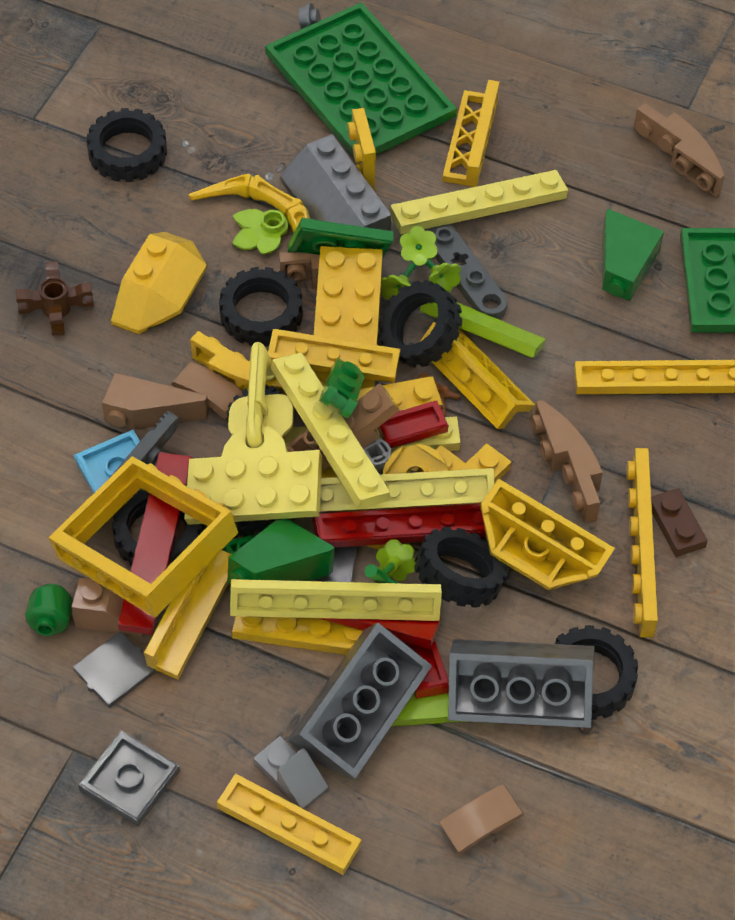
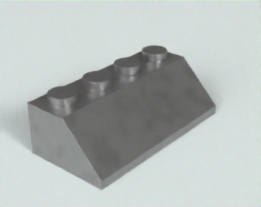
[280,134,391,231]
[287,622,432,779]
[448,639,594,728]

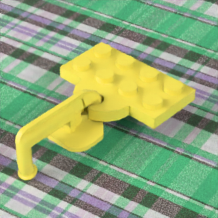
[184,342,322,525]

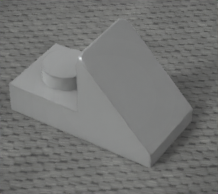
[253,736,328,810]

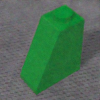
[602,209,664,301]
[228,519,335,584]

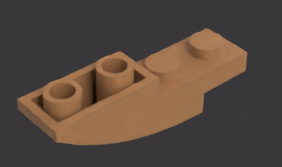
[633,103,724,198]
[287,383,400,471]
[530,400,603,523]

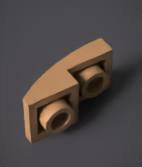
[279,252,320,289]
[171,362,243,420]
[439,784,524,854]

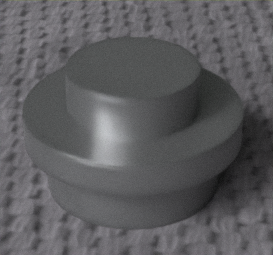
[299,3,321,29]

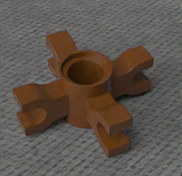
[16,261,94,336]

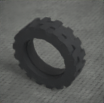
[86,108,167,182]
[219,267,303,347]
[378,280,462,367]
[112,490,203,567]
[414,527,508,608]
[555,625,638,720]

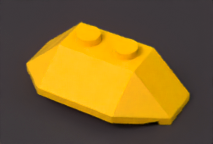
[111,232,207,334]
[480,478,615,590]

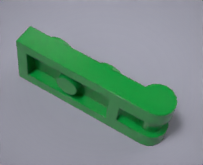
[319,358,365,419]

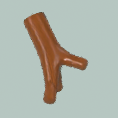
[417,372,460,417]

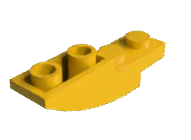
[190,331,287,396]

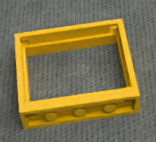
[48,456,238,618]

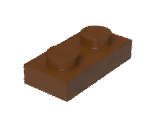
[651,488,708,557]

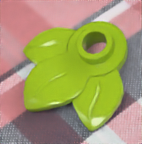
[233,209,288,255]

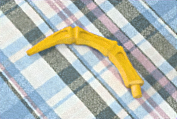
[188,174,310,233]

